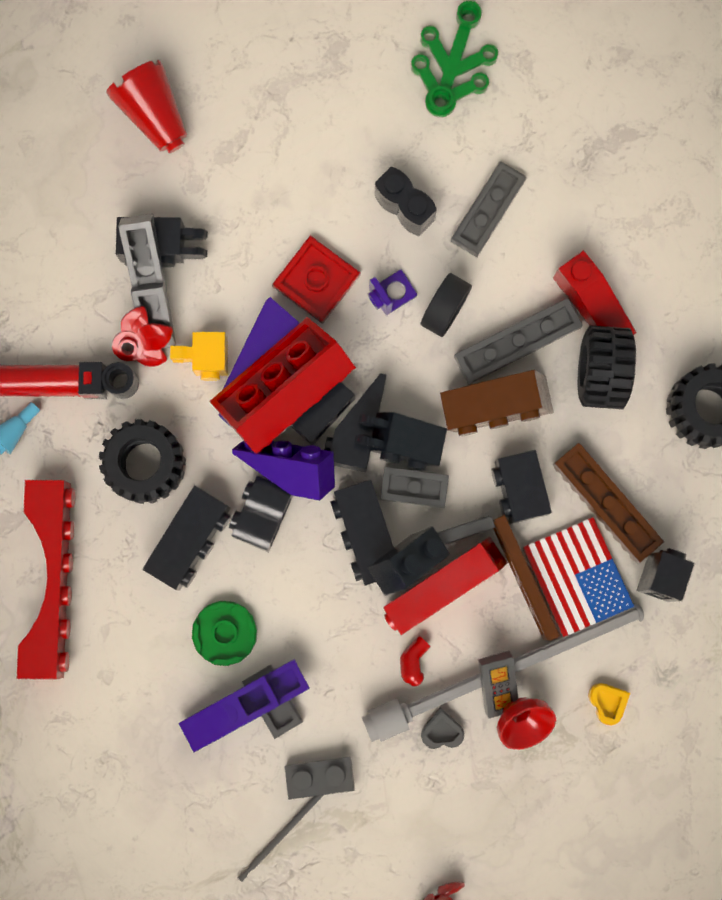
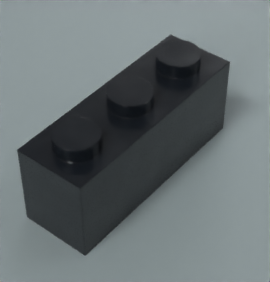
[330,480,394,586]
[142,485,231,591]

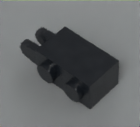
[116,217,208,268]
[354,412,447,471]

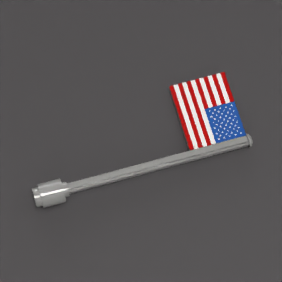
[362,517,644,742]

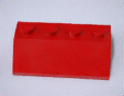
[209,317,356,454]

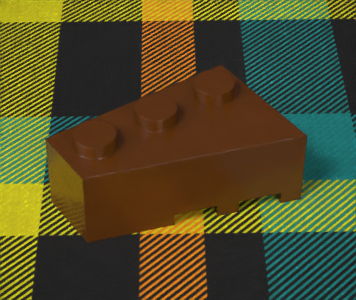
[440,369,554,436]

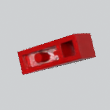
[553,250,637,335]

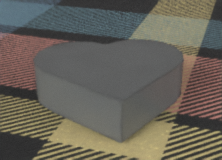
[421,708,465,749]

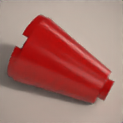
[106,60,187,154]

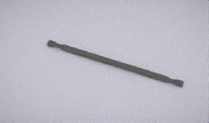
[238,764,353,882]

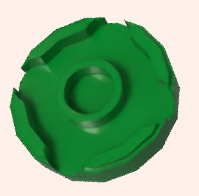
[192,601,258,666]

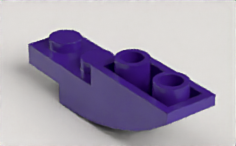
[178,659,310,753]

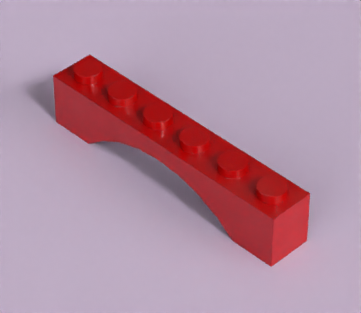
[16,480,76,680]

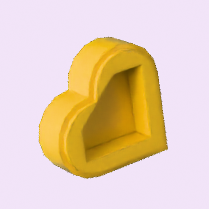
[588,683,630,726]

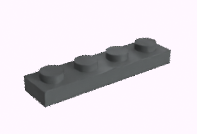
[454,298,583,385]

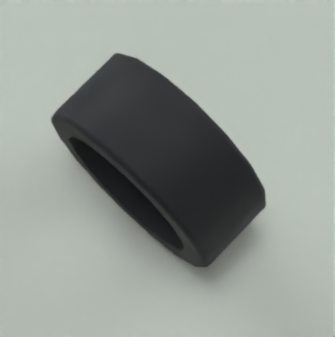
[420,273,472,337]

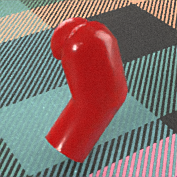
[400,635,431,687]

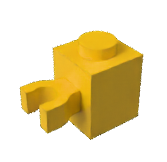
[170,332,228,381]

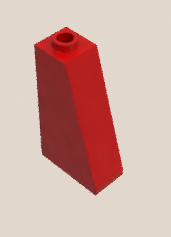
[383,536,508,635]

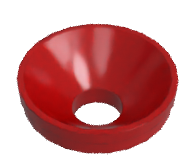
[496,697,556,750]

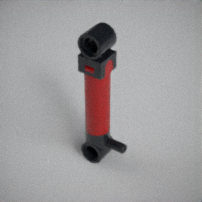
[0,362,139,399]

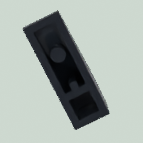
[324,373,387,473]

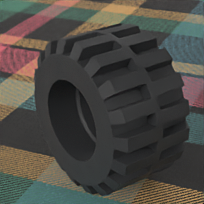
[577,325,636,410]
[666,363,722,449]
[99,419,186,504]

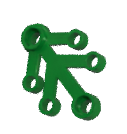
[411,1,498,117]

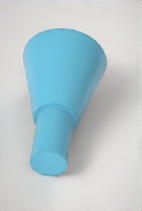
[0,402,40,455]

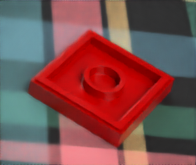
[272,235,361,324]

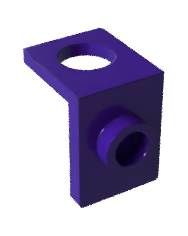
[367,270,417,316]

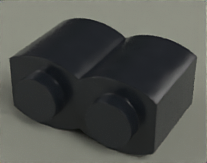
[375,167,437,236]
[229,476,293,553]

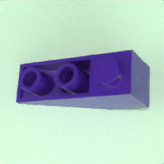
[232,440,335,501]

